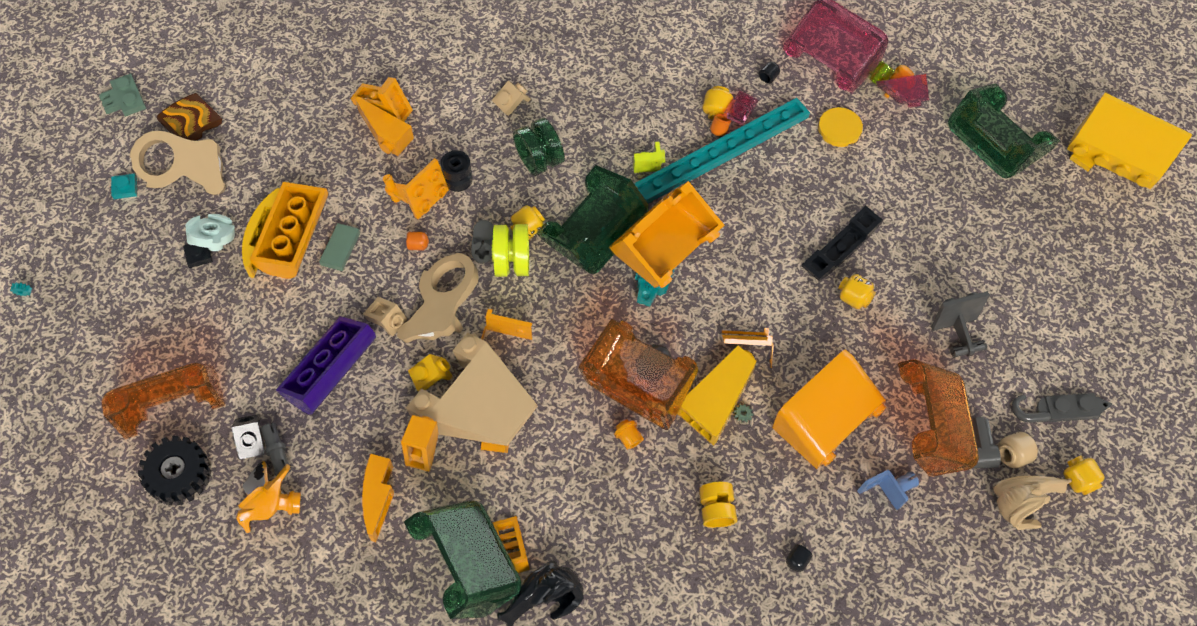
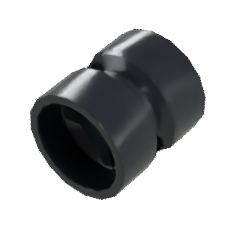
[440,150,473,192]

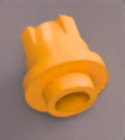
[614,419,644,450]

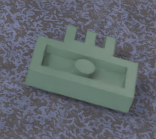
[99,73,146,117]

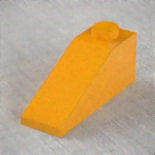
[355,96,414,156]

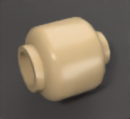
[998,432,1038,469]

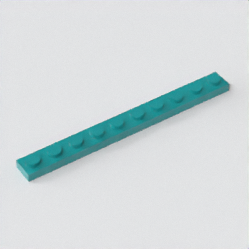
[613,98,810,216]

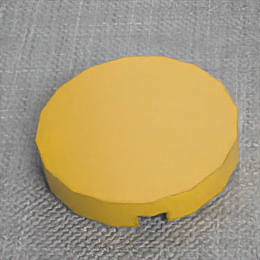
[818,107,863,147]

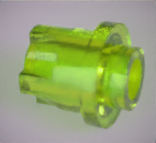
[869,60,895,87]

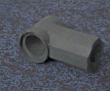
[965,417,1001,469]

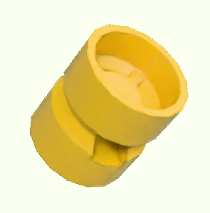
[699,482,737,528]

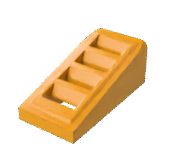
[491,516,530,577]

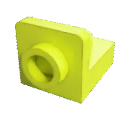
[633,142,665,173]

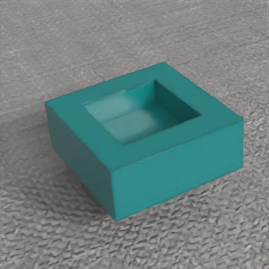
[111,173,137,200]

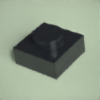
[183,244,213,268]

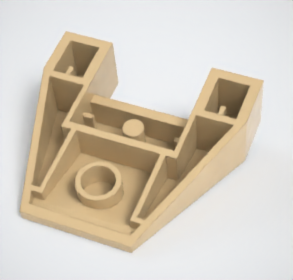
[406,332,538,446]

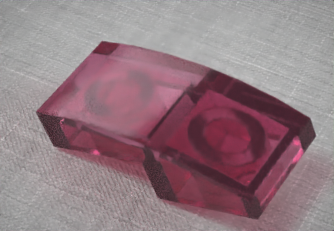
[723,90,759,126]

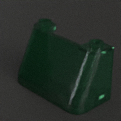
[948,83,1060,179]
[536,165,648,274]
[404,500,521,619]

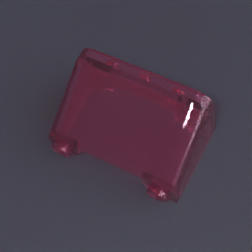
[783,0,888,94]

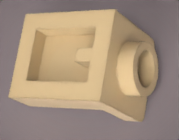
[363,297,407,336]

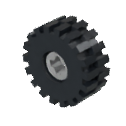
[138,436,212,506]

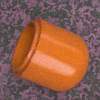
[710,114,731,137]
[406,231,429,251]

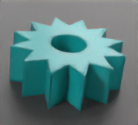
[10,282,32,296]

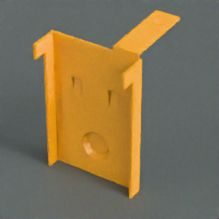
[481,309,533,340]
[722,328,774,368]

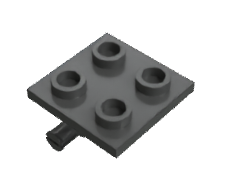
[931,291,990,358]

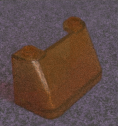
[578,318,698,430]
[898,359,979,477]
[102,363,225,439]

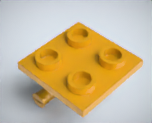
[383,158,449,219]

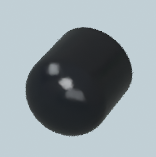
[758,62,780,84]
[786,544,813,572]

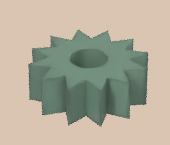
[733,404,754,423]

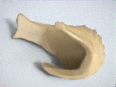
[993,476,1072,530]

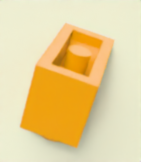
[401,415,439,472]

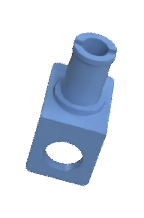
[857,469,919,510]

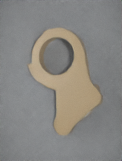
[129,131,226,195]
[397,253,479,343]

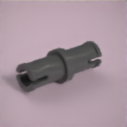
[260,423,292,476]

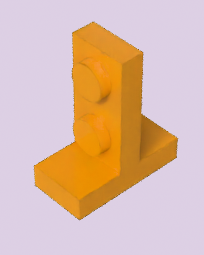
[350,77,413,122]

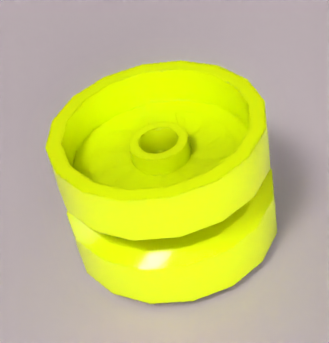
[492,224,529,277]

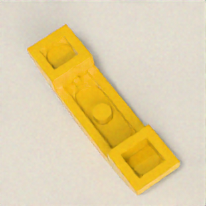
[242,188,280,278]

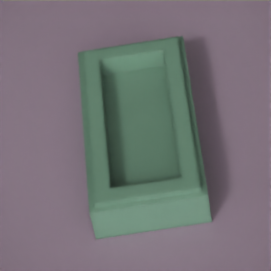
[319,223,360,271]

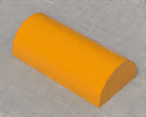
[250,182,328,279]

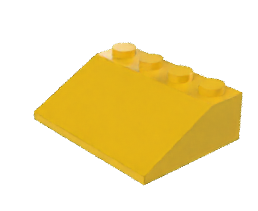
[1067,93,1192,189]

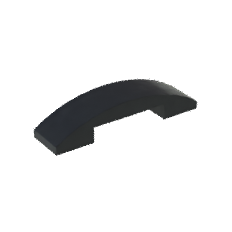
[802,205,883,281]

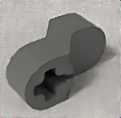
[471,220,494,264]

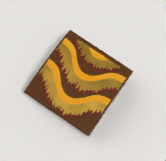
[157,93,222,141]

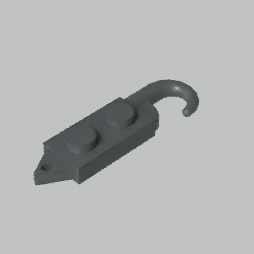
[1012,393,1112,423]

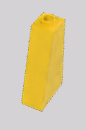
[676,346,757,446]

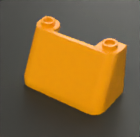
[609,181,725,288]
[772,349,887,469]

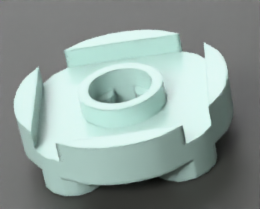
[185,214,235,251]

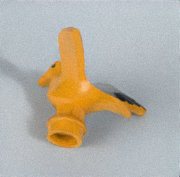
[236,461,301,533]

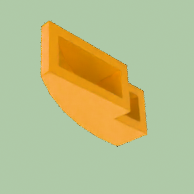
[362,454,394,542]

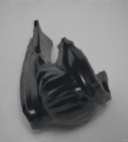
[497,560,584,626]

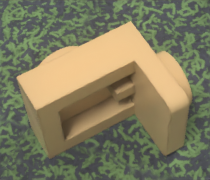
[492,80,531,116]

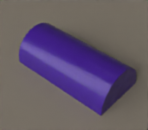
[276,316,376,415]

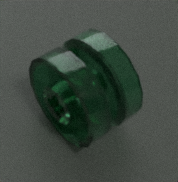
[513,118,565,176]

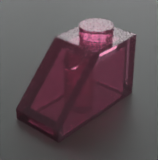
[876,74,929,108]

